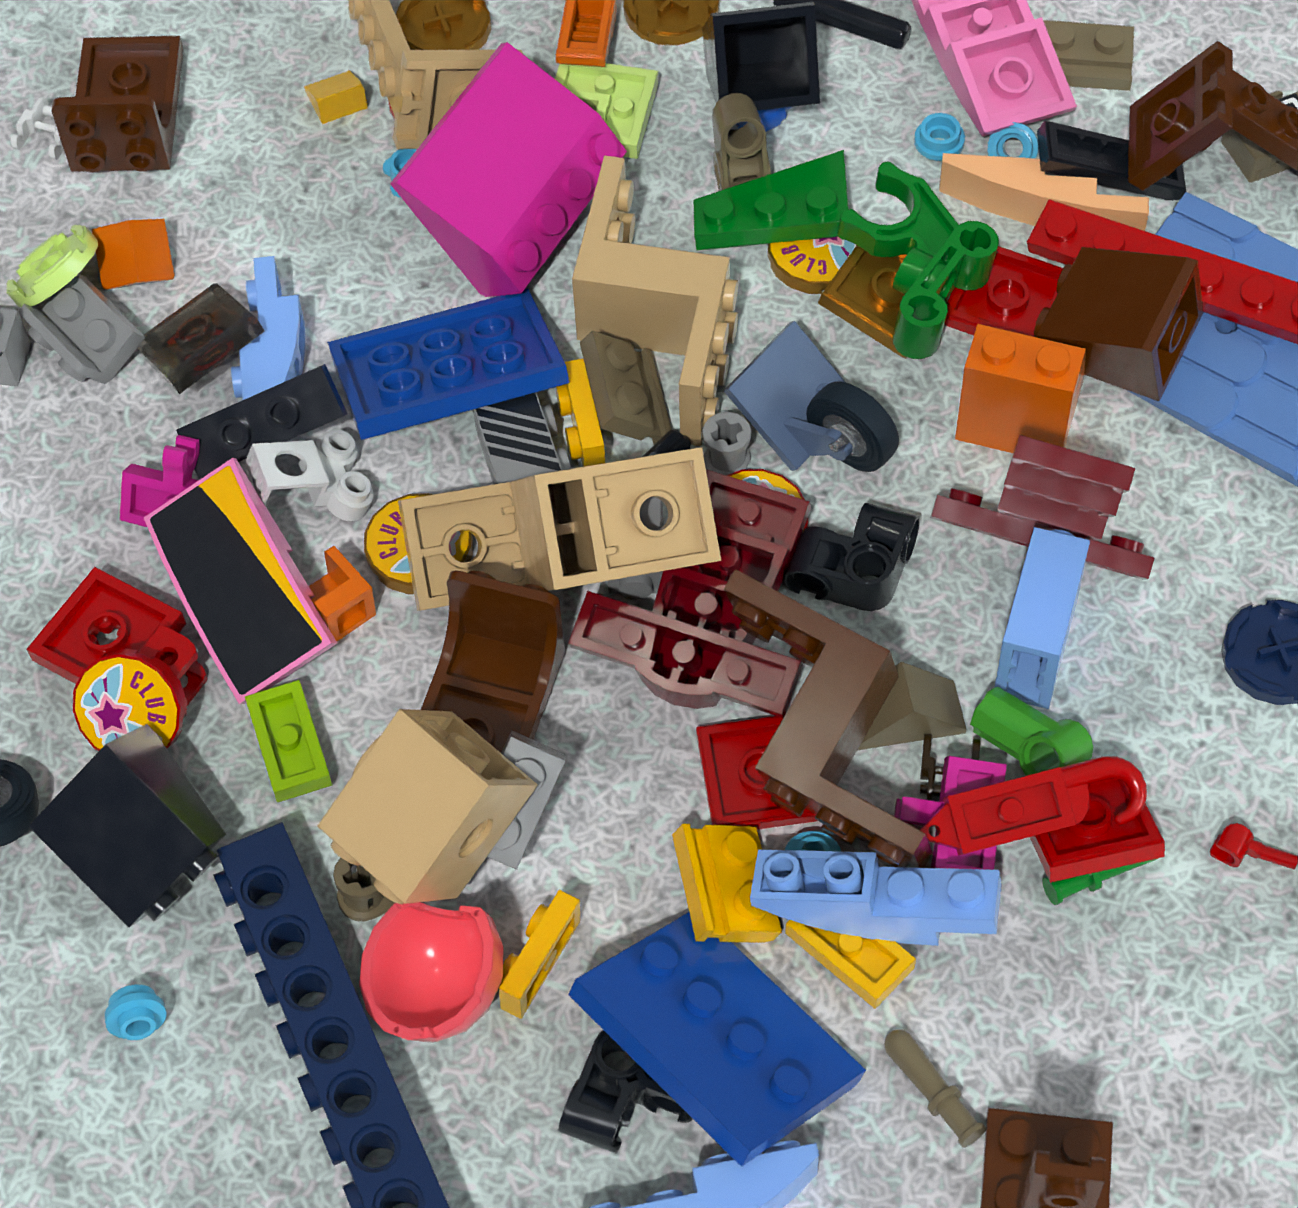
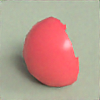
[359,902,504,1042]

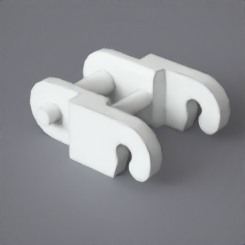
[11,97,64,159]

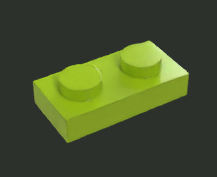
[245,680,332,803]

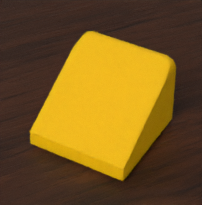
[304,70,368,124]

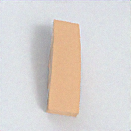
[939,153,1149,231]

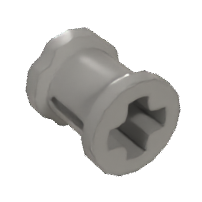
[702,412,751,475]

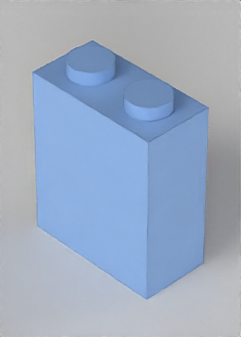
[995,527,1090,709]

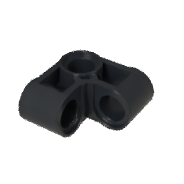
[784,503,920,611]
[558,1030,693,1154]

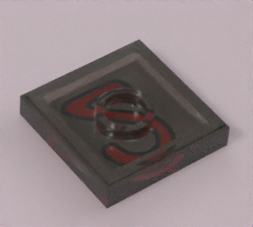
[137,283,265,394]

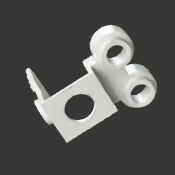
[239,429,374,521]

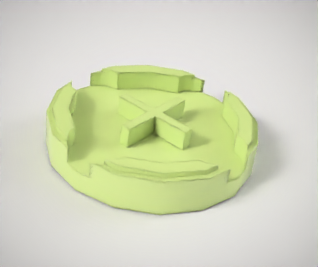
[6,225,98,307]

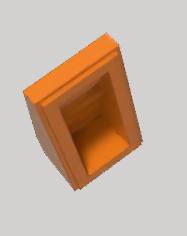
[556,0,617,67]

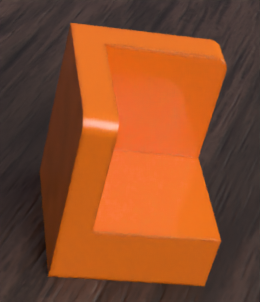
[92,219,174,290]
[309,546,376,641]

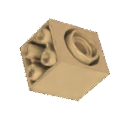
[317,709,538,904]

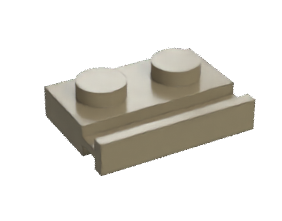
[1043,20,1134,91]
[579,330,671,445]

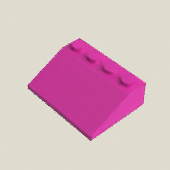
[390,42,627,297]

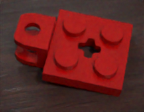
[26,567,208,706]

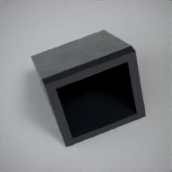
[702,2,820,110]
[28,724,226,928]

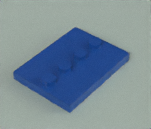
[328,288,569,440]
[568,912,866,1167]

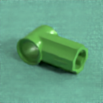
[970,686,1093,776]

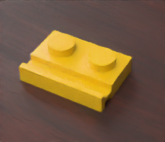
[672,824,782,943]

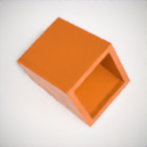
[955,324,1086,453]

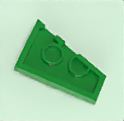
[693,150,848,250]

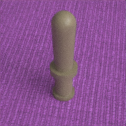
[884,1029,986,1148]

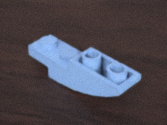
[231,256,305,400]
[750,849,1002,946]
[589,1141,819,1208]

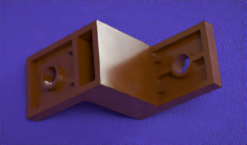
[724,569,933,868]

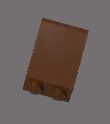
[1034,247,1204,401]

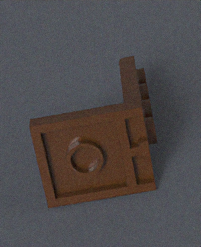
[1128,41,1298,191]
[980,1108,1113,1208]

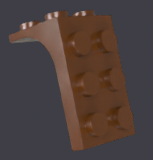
[51,36,183,173]
[421,570,565,753]

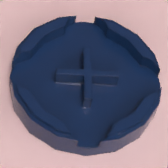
[1221,600,1298,705]

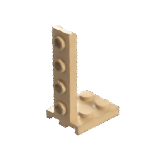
[348,0,524,149]

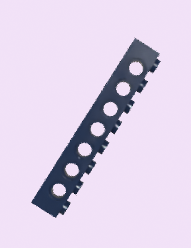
[213,822,450,1208]

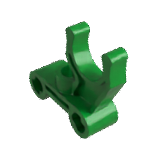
[837,162,999,359]

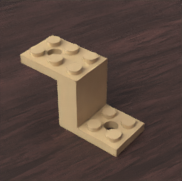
[572,156,738,446]
[398,447,721,611]

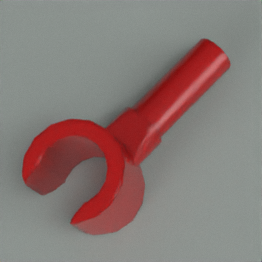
[1210,823,1298,870]

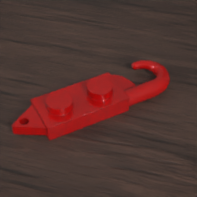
[919,756,1147,856]

